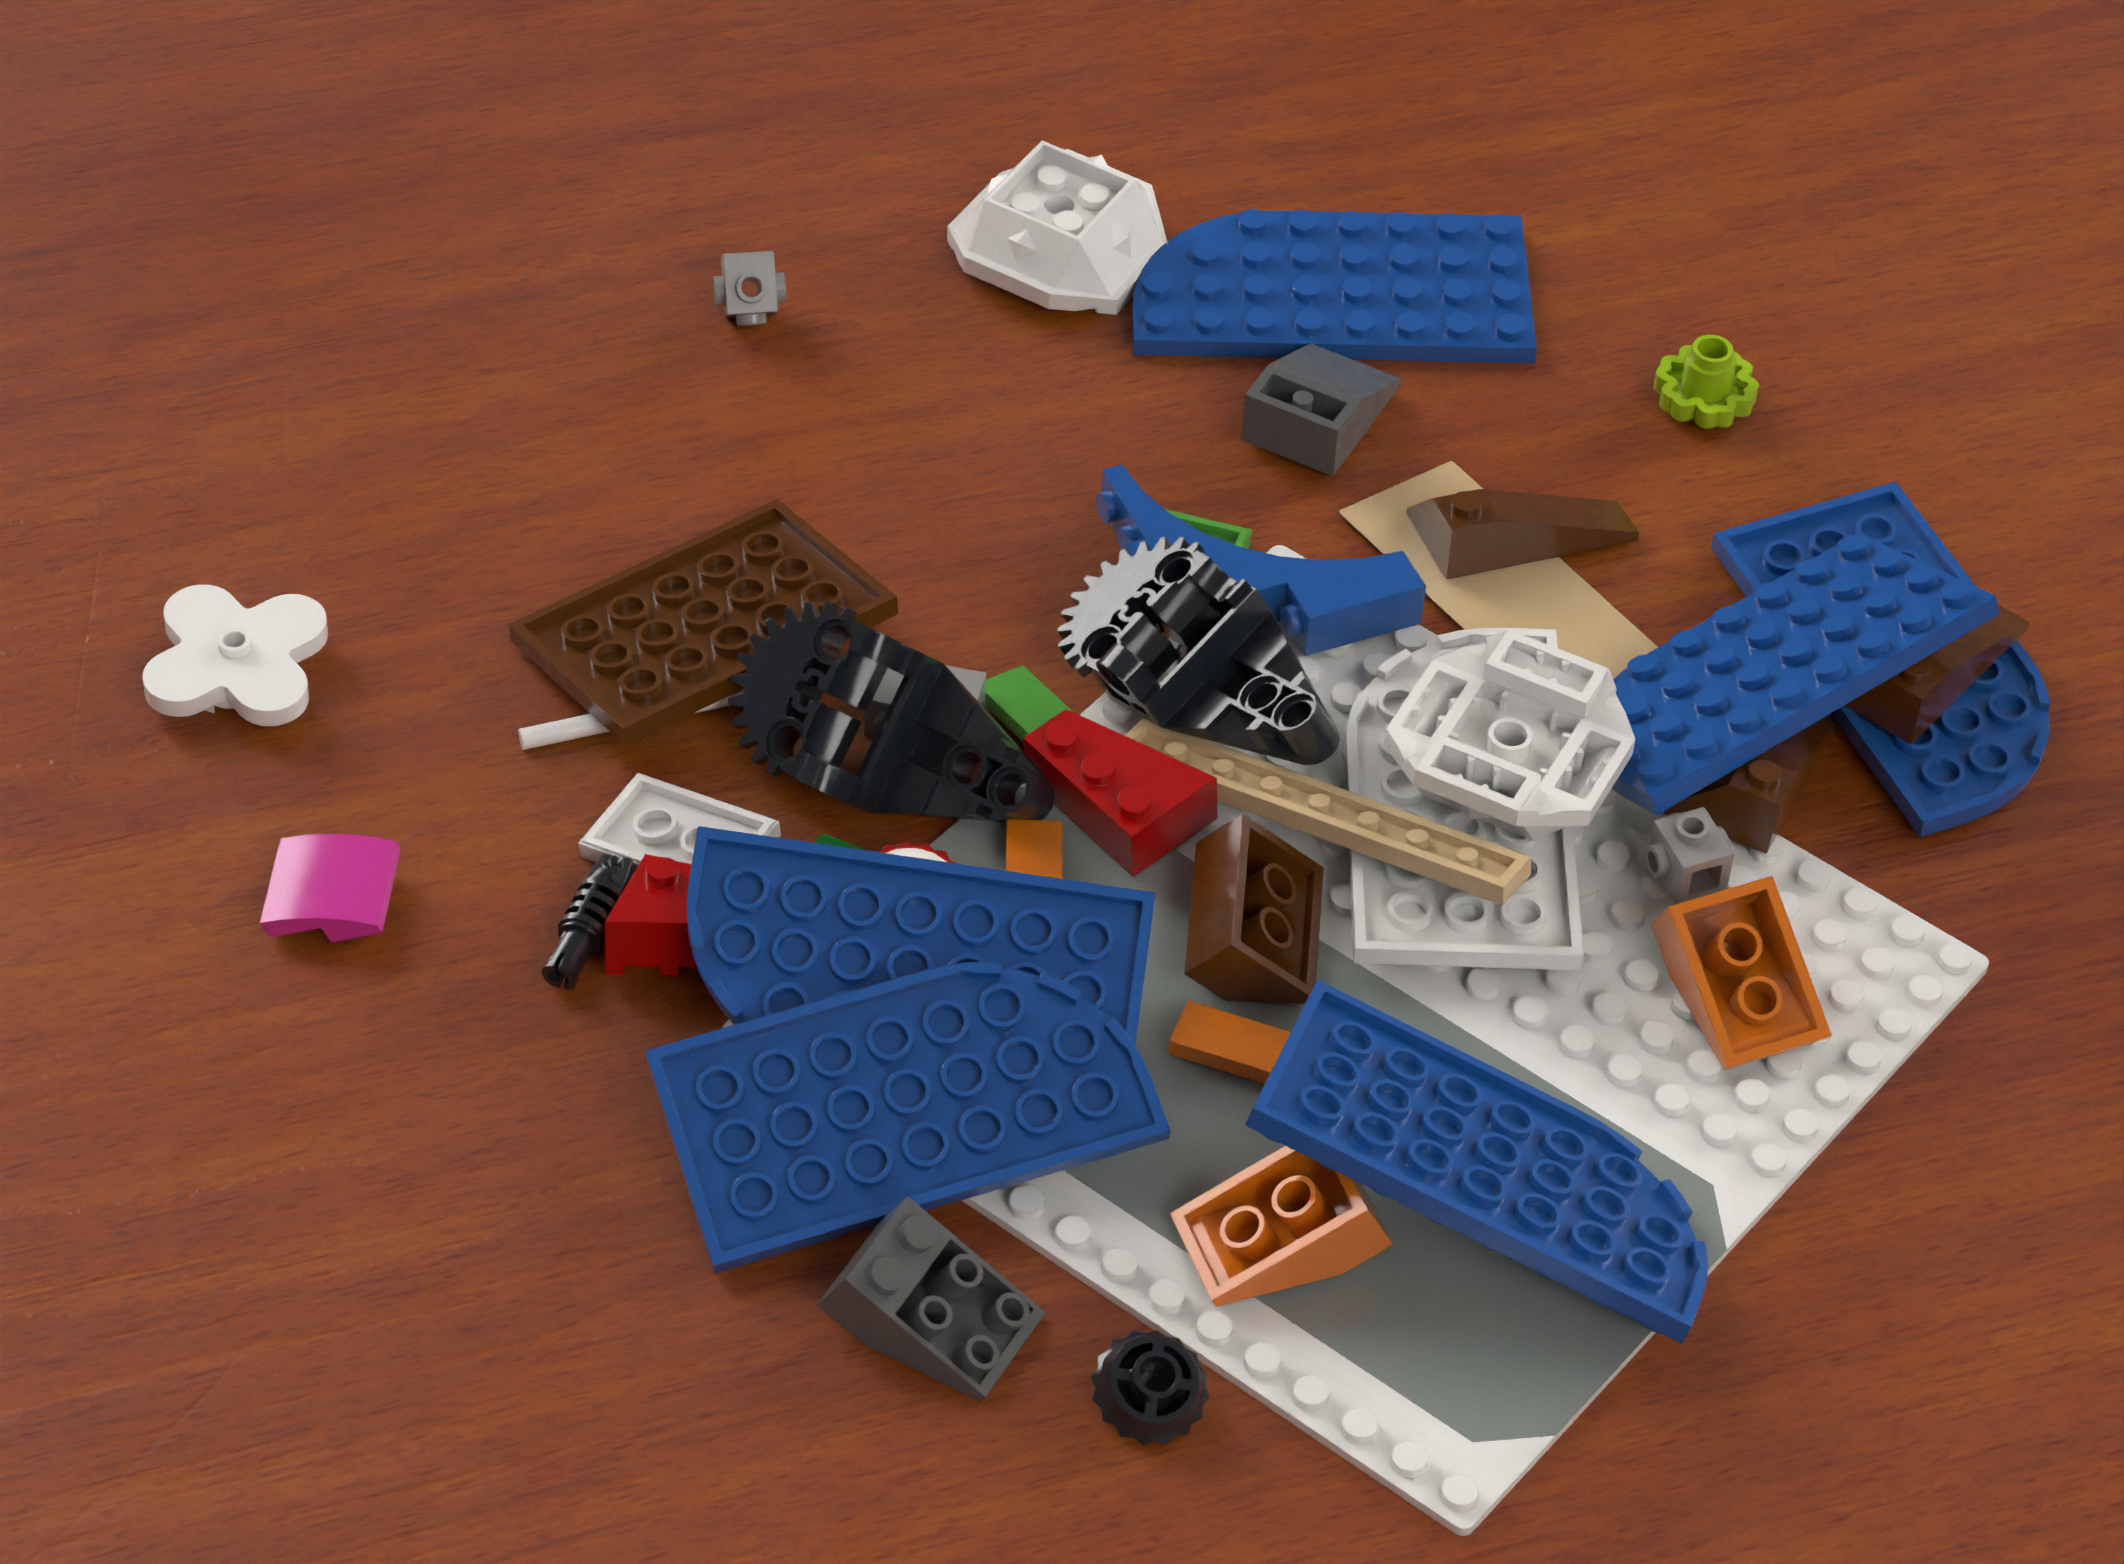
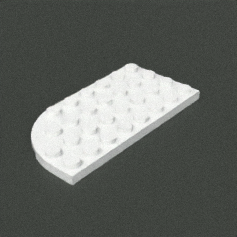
[1345,628,1584,971]

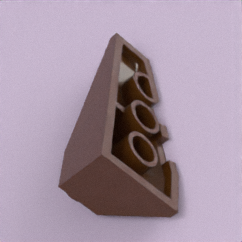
[1406,489,1639,579]
[1844,604,2029,744]
[1663,717,1837,854]

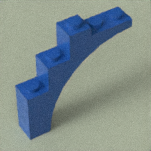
[1096,464,1426,656]

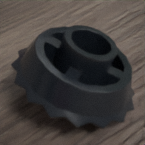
[1090,1330,1209,1445]

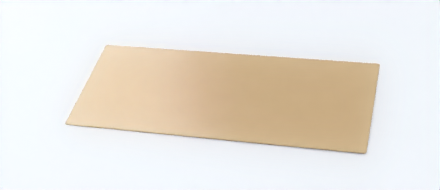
[1339,461,1658,679]

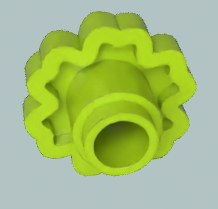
[1653,335,1759,429]

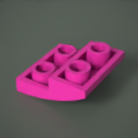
[260,834,401,942]

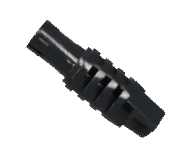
[542,854,636,989]

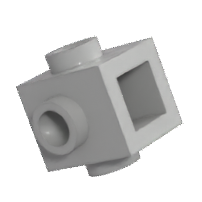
[713,251,786,326]
[1645,807,1734,904]

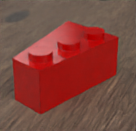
[1023,709,1218,878]
[605,854,697,976]

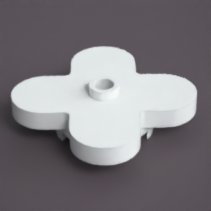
[142,585,328,726]

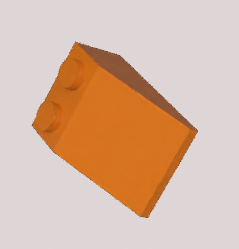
[1651,876,1832,1070]
[1170,1146,1393,1307]

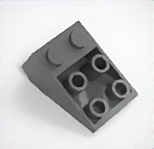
[1241,343,1401,476]
[817,1196,1046,1401]

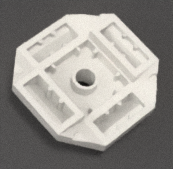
[947,141,1168,315]
[1384,629,1635,841]

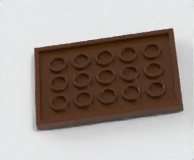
[508,499,899,746]

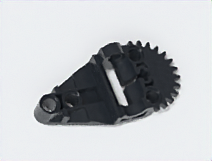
[1057,537,1340,765]
[728,602,1055,822]

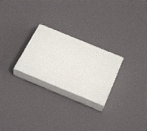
[578,773,781,869]

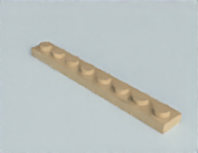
[1125,717,1531,905]

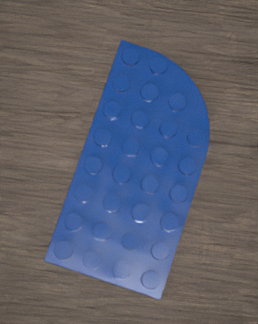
[1132,209,1537,363]
[1711,482,2050,837]
[1611,533,1999,816]
[687,826,1156,1044]
[645,962,1171,1274]
[1245,980,1708,1344]

